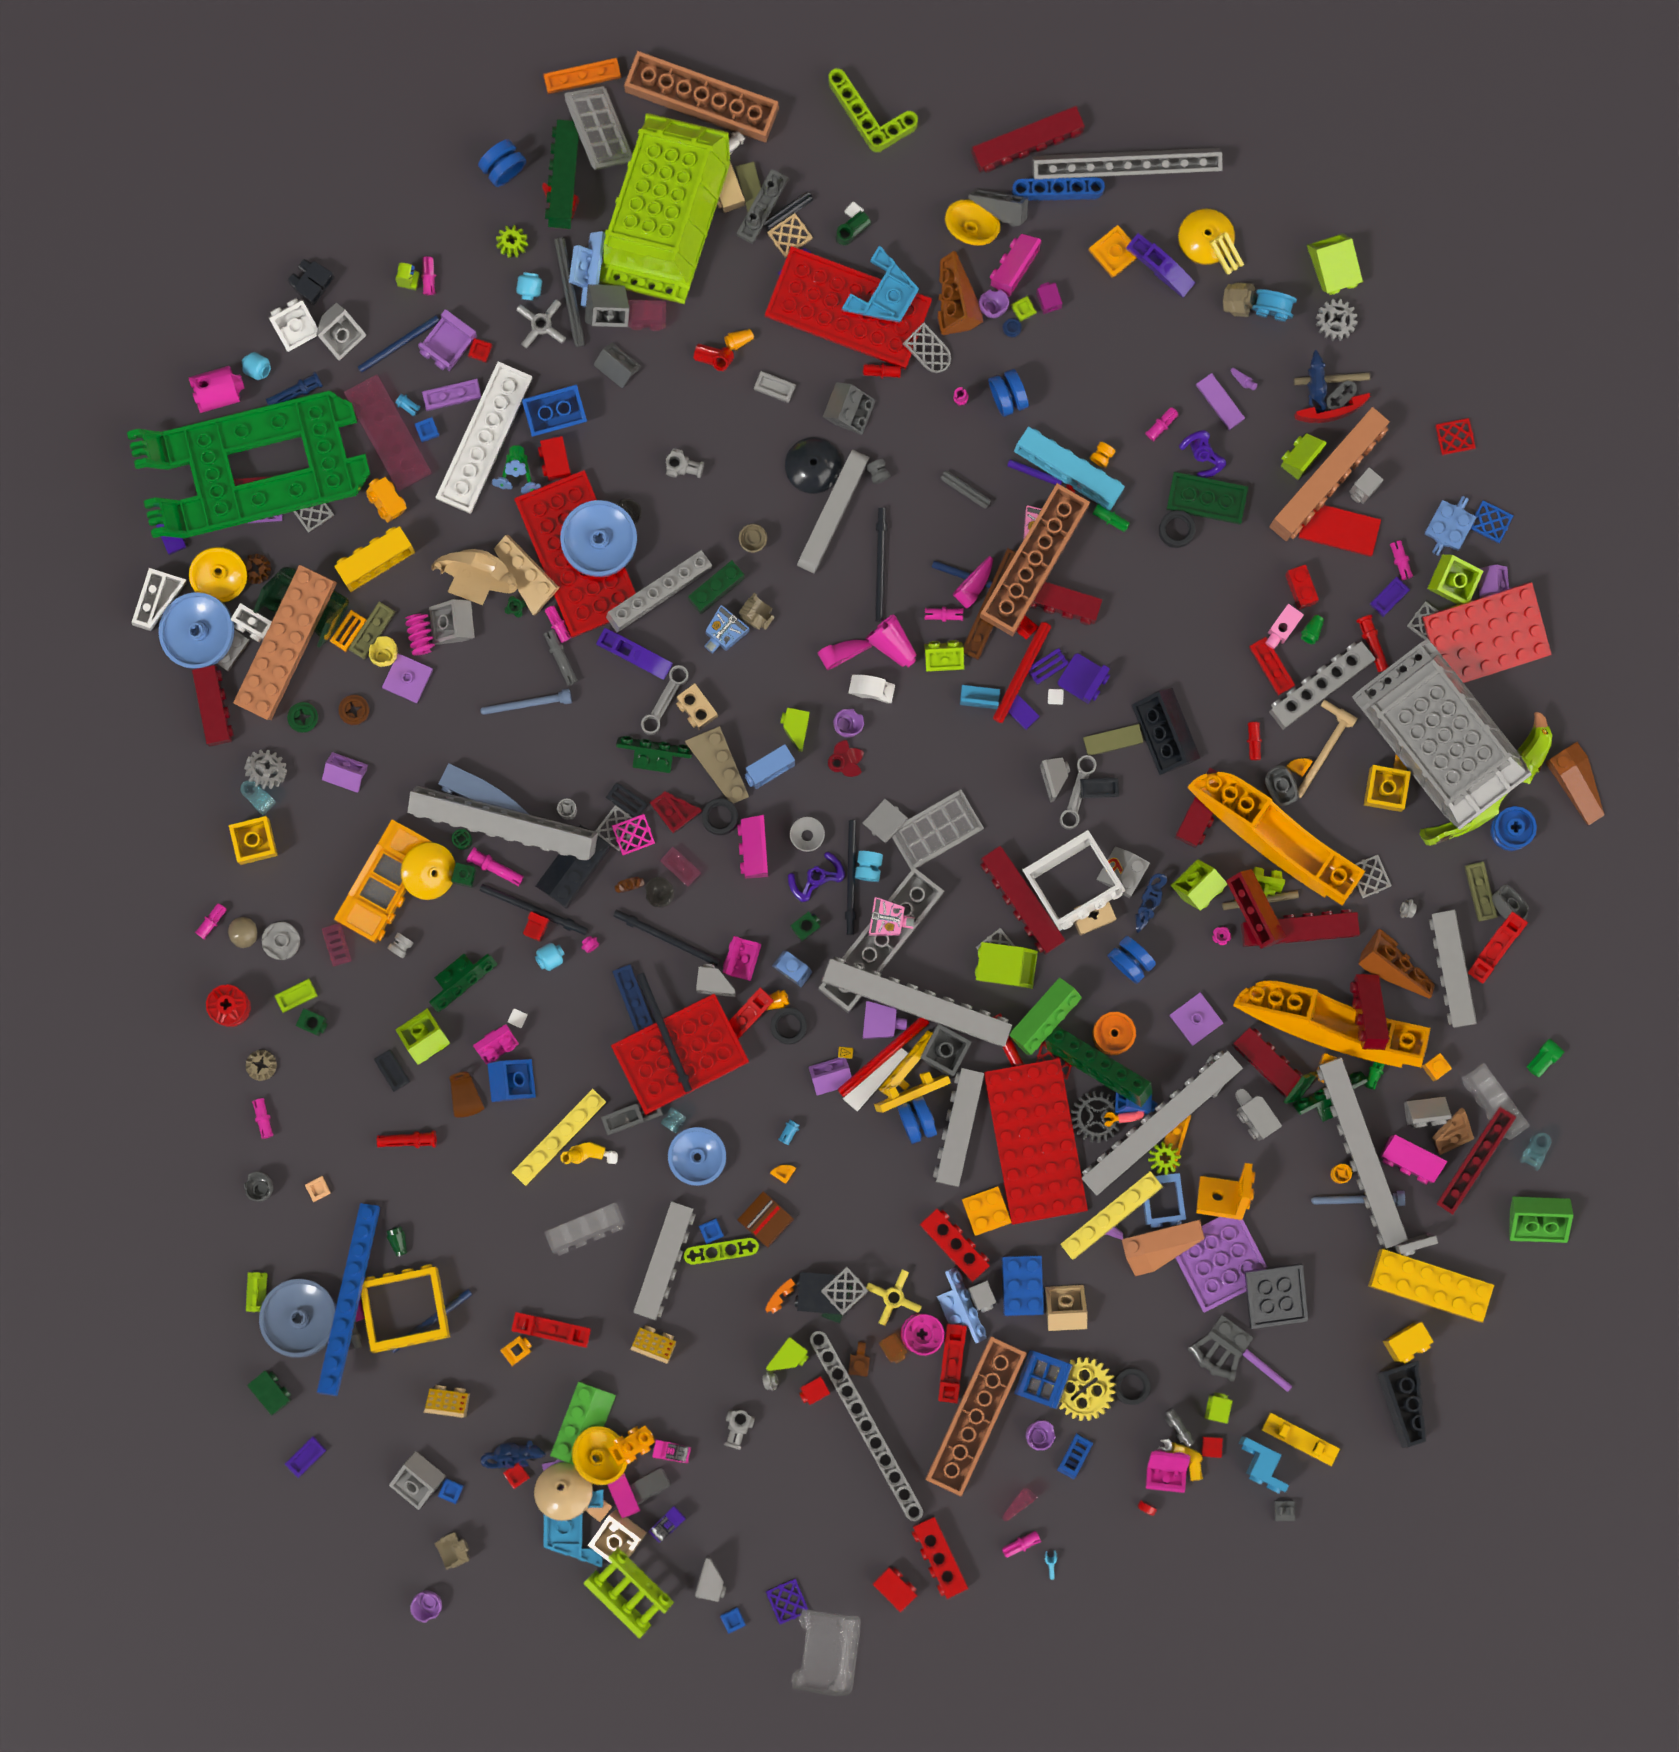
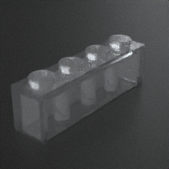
[1462,1063,1530,1140]
[544,1202,626,1256]

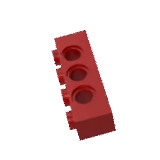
[920,1209,990,1282]
[911,1516,968,1599]

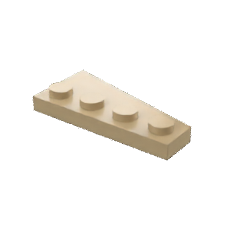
[494,535,560,615]

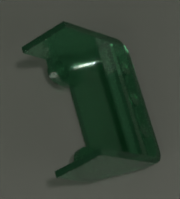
[253,567,349,648]

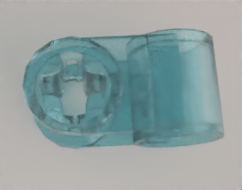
[240,780,277,816]
[1520,1133,1551,1171]

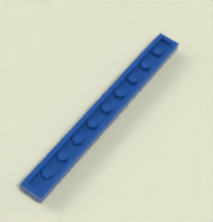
[317,1203,380,1396]

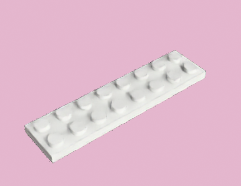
[436,362,533,514]

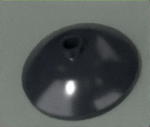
[785,437,842,494]

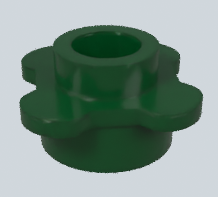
[505,596,526,618]

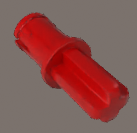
[863,363,901,379]
[1247,722,1262,761]

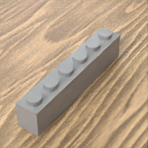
[1429,910,1477,1028]
[933,1068,984,1187]
[633,1202,696,1320]

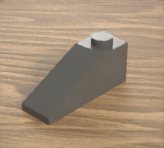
[969,188,1028,226]

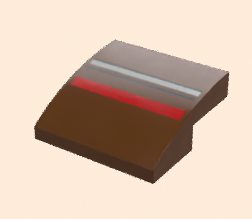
[737,1191,794,1248]

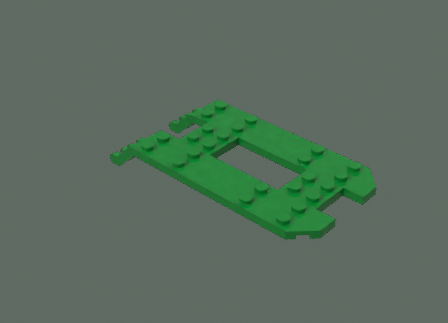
[127,391,370,538]

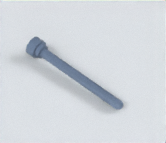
[480,688,572,715]
[1311,1191,1405,1206]

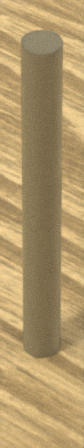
[1294,373,1370,385]
[1222,891,1299,911]

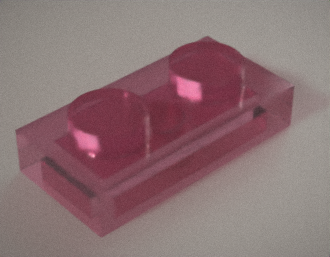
[660,847,701,887]

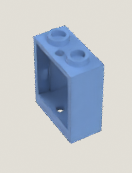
[744,744,795,789]
[1140,1173,1186,1228]

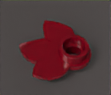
[828,740,864,777]

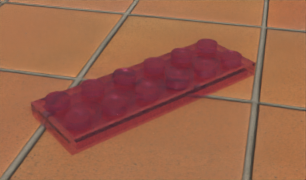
[344,375,432,492]

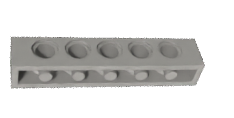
[606,550,712,633]
[1269,641,1375,730]

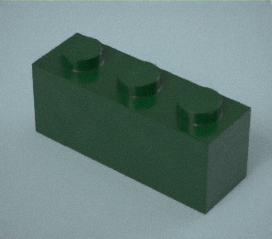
[688,560,745,614]

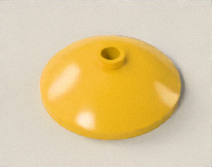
[945,200,1000,245]
[1178,209,1235,265]
[189,547,247,602]
[401,842,455,900]
[572,1426,627,1485]

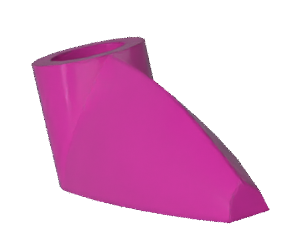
[953,556,993,608]
[817,640,873,670]

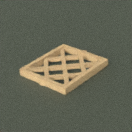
[767,213,813,257]

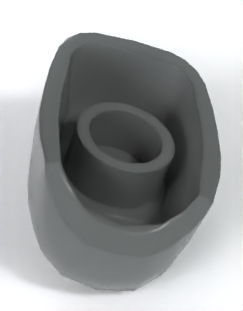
[1265,765,1299,806]
[1492,884,1529,920]

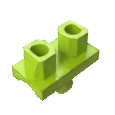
[1253,867,1285,898]

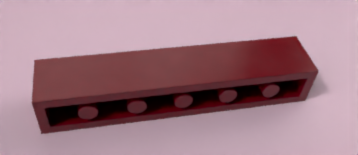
[971,106,1085,173]
[980,846,1066,955]
[1241,909,1360,947]
[1437,1105,1516,1214]

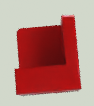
[523,912,549,942]

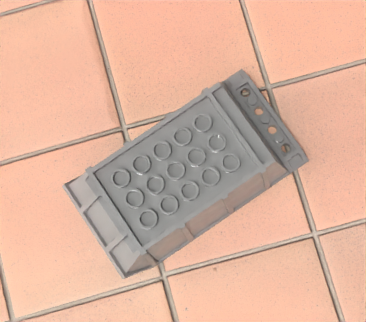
[1352,639,1532,830]

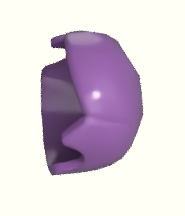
[979,289,1009,318]
[833,709,864,737]
[1026,1420,1056,1451]
[410,1590,442,1622]

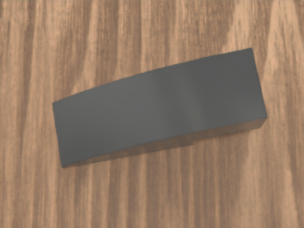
[601,1103,664,1135]

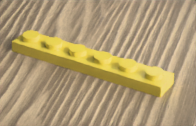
[512,1089,607,1186]
[1061,1171,1163,1260]

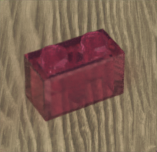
[628,300,667,331]

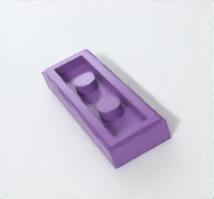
[1196,373,1245,430]
[422,379,482,411]

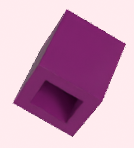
[1036,282,1062,314]

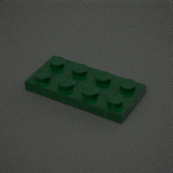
[1166,472,1248,525]

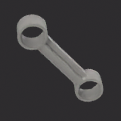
[641,665,689,735]
[1060,755,1096,830]

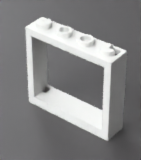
[1023,830,1125,931]

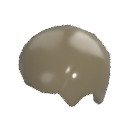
[739,524,768,553]
[228,917,257,948]

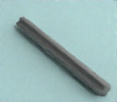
[555,237,585,347]

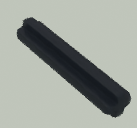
[764,191,813,230]

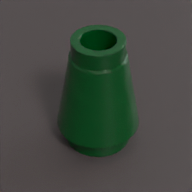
[386,1226,407,1256]

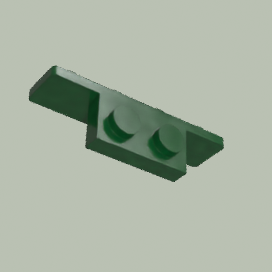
[616,736,693,773]
[429,953,497,1012]
[1293,1071,1368,1122]

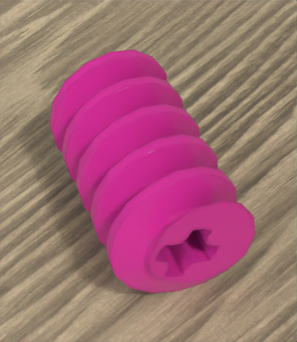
[405,614,435,656]

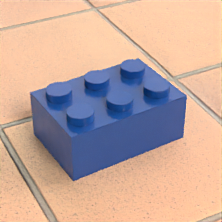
[522,385,587,437]
[1001,1256,1044,1316]

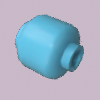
[516,272,542,300]
[242,352,271,380]
[535,942,565,971]

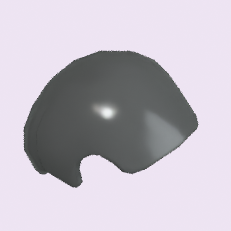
[244,1171,273,1202]

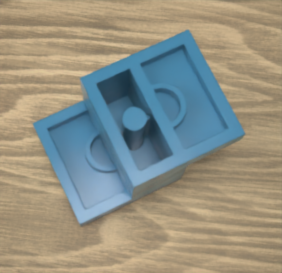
[1239,1436,1289,1493]

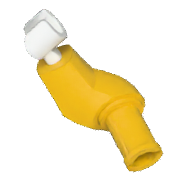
[560,1142,618,1164]
[1158,1439,1203,1481]

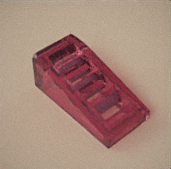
[322,923,352,967]
[1002,1487,1038,1521]

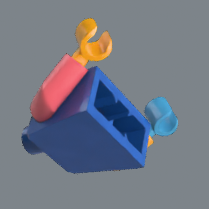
[1104,1092,1157,1127]

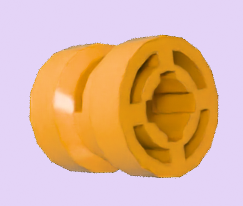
[1090,442,1116,468]
[1330,1164,1352,1184]

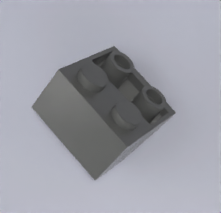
[585,284,629,327]
[823,382,876,435]

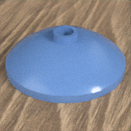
[668,1127,726,1186]

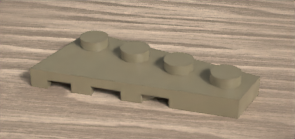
[684,726,749,804]

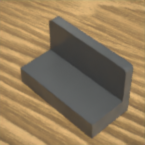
[594,343,641,388]

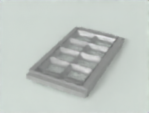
[564,86,632,170]
[892,790,984,870]

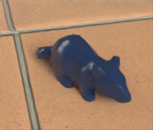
[1308,350,1327,413]
[1135,873,1167,933]
[481,1441,546,1469]

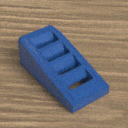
[1057,1434,1093,1479]

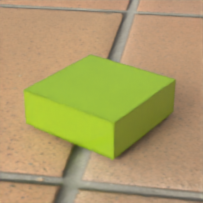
[1011,296,1036,322]

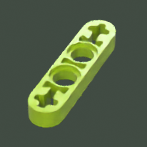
[684,1238,759,1265]

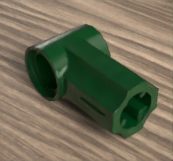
[836,210,871,246]

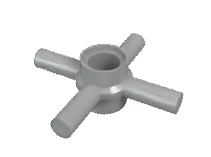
[516,300,566,349]

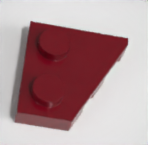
[650,791,702,834]

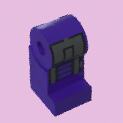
[649,1506,686,1543]

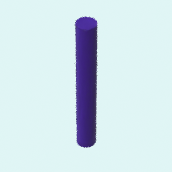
[1007,459,1062,485]

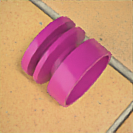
[900,1313,944,1355]

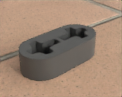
[1326,381,1357,411]

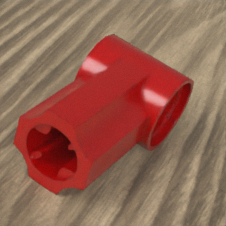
[694,344,734,371]

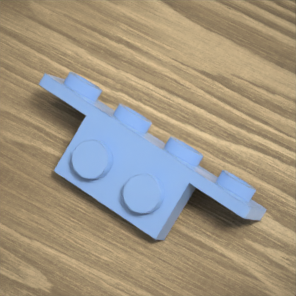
[569,231,605,307]
[937,1267,987,1343]

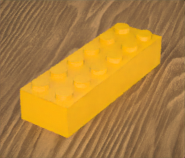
[1368,1249,1494,1322]

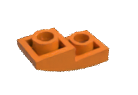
[765,1278,795,1314]

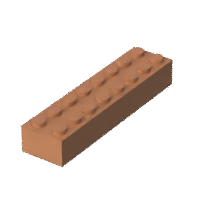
[624,51,779,143]
[1270,407,1390,542]
[980,483,1090,636]
[233,565,337,720]
[925,1337,1026,1497]

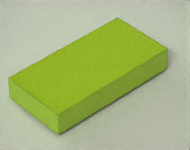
[274,979,318,1013]

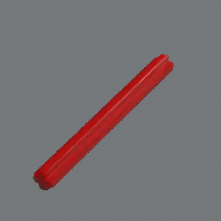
[993,622,1051,723]
[838,1017,929,1097]

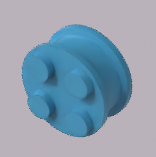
[1252,289,1297,322]

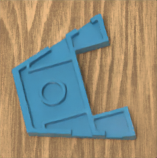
[842,246,919,323]
[544,1489,604,1567]

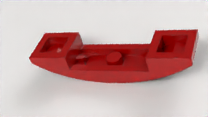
[1294,393,1370,423]
[1468,911,1528,984]
[729,987,775,1039]
[511,1312,591,1348]
[938,1323,967,1403]

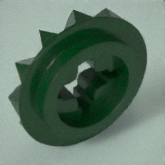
[287,702,318,733]

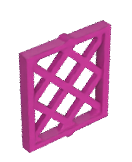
[612,814,655,855]

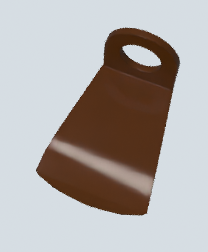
[449,1072,485,1118]

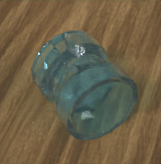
[660,1107,687,1134]

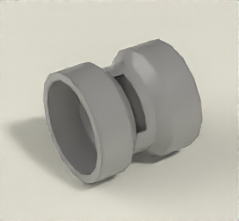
[557,798,577,820]
[387,933,413,959]

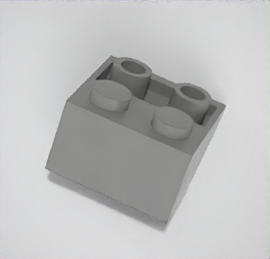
[1404,1097,1452,1128]

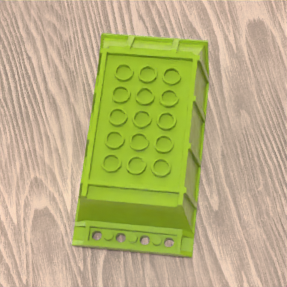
[599,113,730,304]

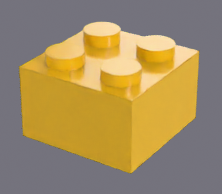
[1364,765,1411,812]
[229,816,278,865]
[1383,1322,1433,1363]

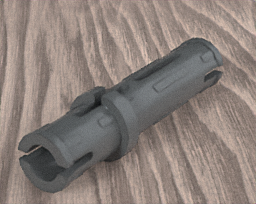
[543,629,578,686]

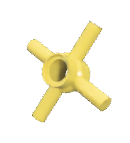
[866,1270,922,1326]

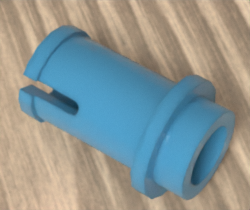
[395,394,420,417]
[778,1120,800,1145]

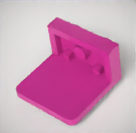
[1146,1450,1190,1493]

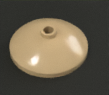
[534,1462,593,1521]

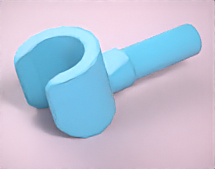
[1045,1551,1057,1580]

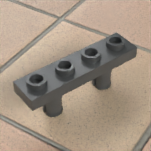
[736,169,788,244]

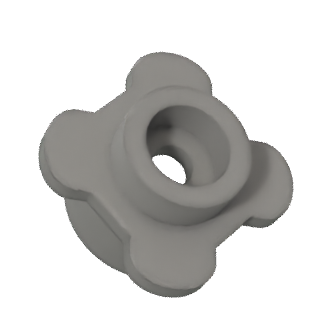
[1400,899,1417,918]
[762,1371,778,1391]

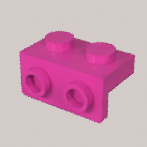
[723,936,762,981]

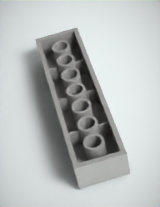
[818,868,944,1014]

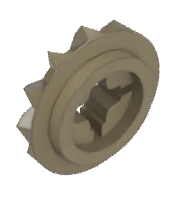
[246,1050,277,1081]

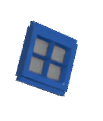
[1014,1350,1072,1409]

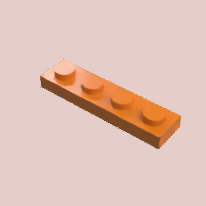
[544,58,621,94]

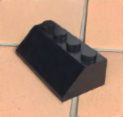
[1132,688,1201,775]
[535,825,611,909]

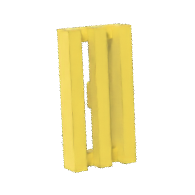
[1209,232,1244,275]

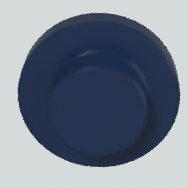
[1003,318,1022,337]

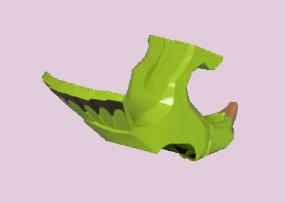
[1419,712,1552,846]

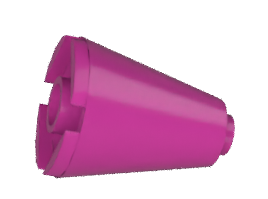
[865,614,917,667]

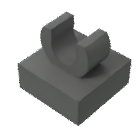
[1274,1501,1295,1521]

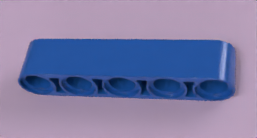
[1012,177,1105,201]

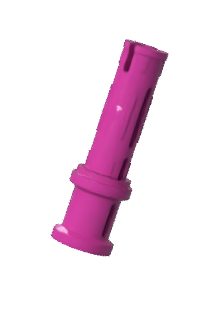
[466,847,524,887]

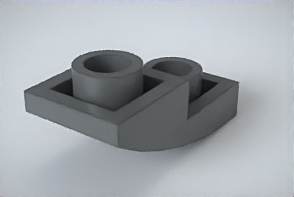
[630,1468,671,1505]

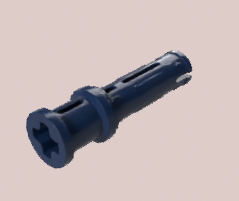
[266,372,323,405]

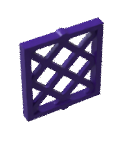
[766,1579,809,1624]

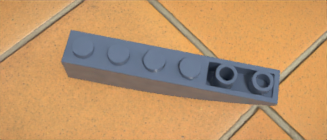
[438,763,528,814]

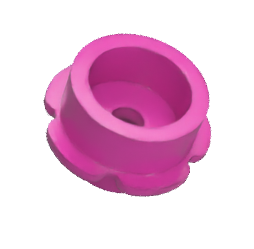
[1212,926,1231,945]
[581,936,599,953]

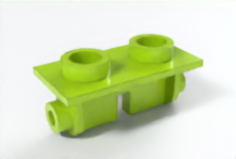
[246,1272,267,1312]

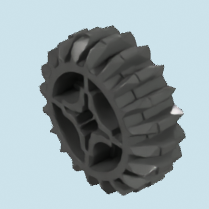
[1071,1091,1122,1143]

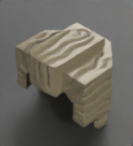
[1223,283,1258,317]
[739,593,775,630]
[434,1532,470,1569]

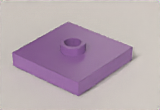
[382,653,433,704]
[1169,992,1223,1046]

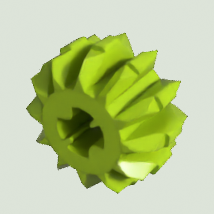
[496,225,528,258]
[1148,1142,1181,1175]

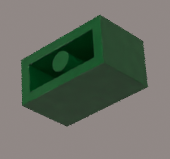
[247,1370,292,1416]

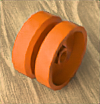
[1092,1012,1136,1056]

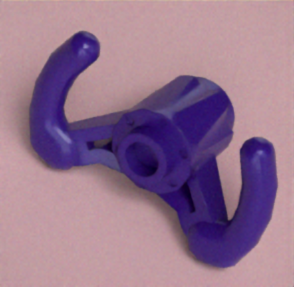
[1179,430,1226,478]
[788,852,845,902]

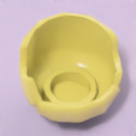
[369,636,398,667]

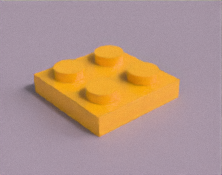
[1089,225,1137,278]
[962,1187,1011,1236]

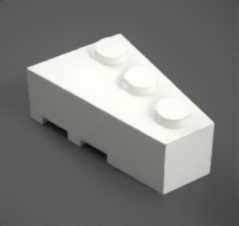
[132,568,187,631]

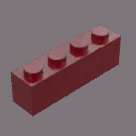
[1030,582,1102,625]
[192,665,234,747]
[1175,768,1218,848]
[1226,869,1286,949]
[1350,974,1389,1050]
[1232,1027,1303,1098]

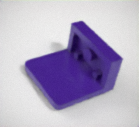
[1057,653,1111,704]

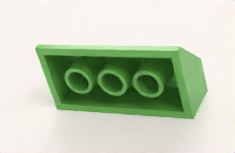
[1009,977,1082,1055]
[550,1381,616,1464]

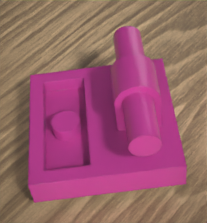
[473,1024,519,1065]

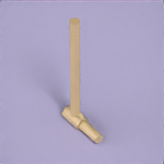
[1298,699,1358,798]

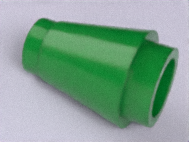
[1301,615,1324,644]

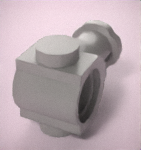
[666,449,704,478]
[724,1410,755,1450]

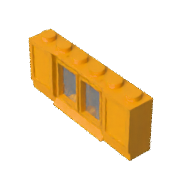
[334,820,432,943]

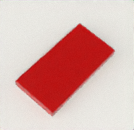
[1298,505,1381,557]

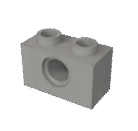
[1349,468,1383,504]
[968,1281,996,1312]

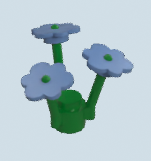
[492,445,541,494]

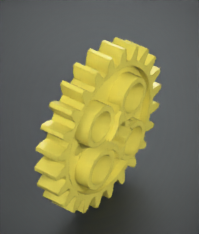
[1053,1357,1116,1421]

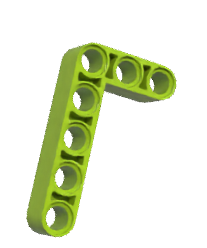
[829,69,918,152]

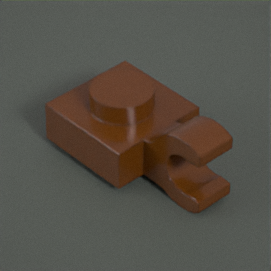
[848,1342,870,1377]

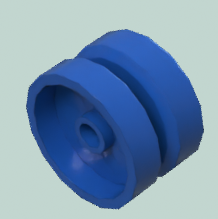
[478,139,527,187]
[988,369,1029,417]
[1490,806,1537,851]
[1107,935,1156,984]
[897,1096,937,1144]

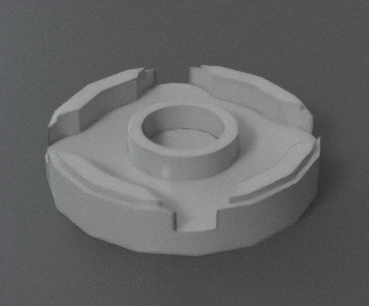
[262,922,300,960]

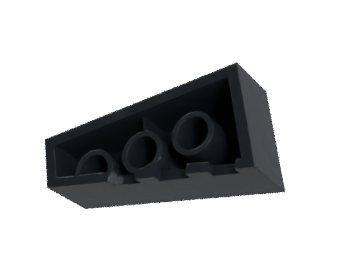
[1377,1361,1426,1448]

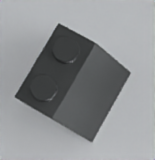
[920,1024,971,1076]

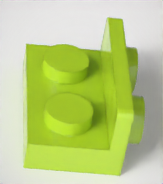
[924,640,964,671]

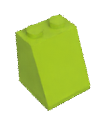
[1307,234,1363,295]
[975,942,1038,989]

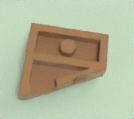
[1432,1108,1474,1155]

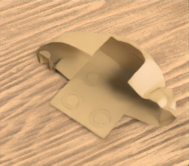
[431,549,517,605]

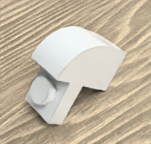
[848,675,895,703]

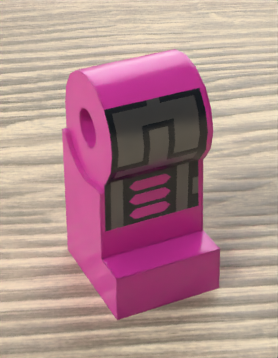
[652,1439,691,1463]

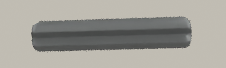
[941,471,991,509]

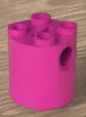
[189,366,244,413]

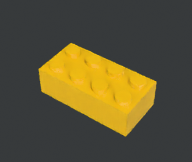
[334,526,415,592]

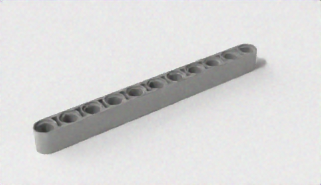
[810,1331,923,1521]

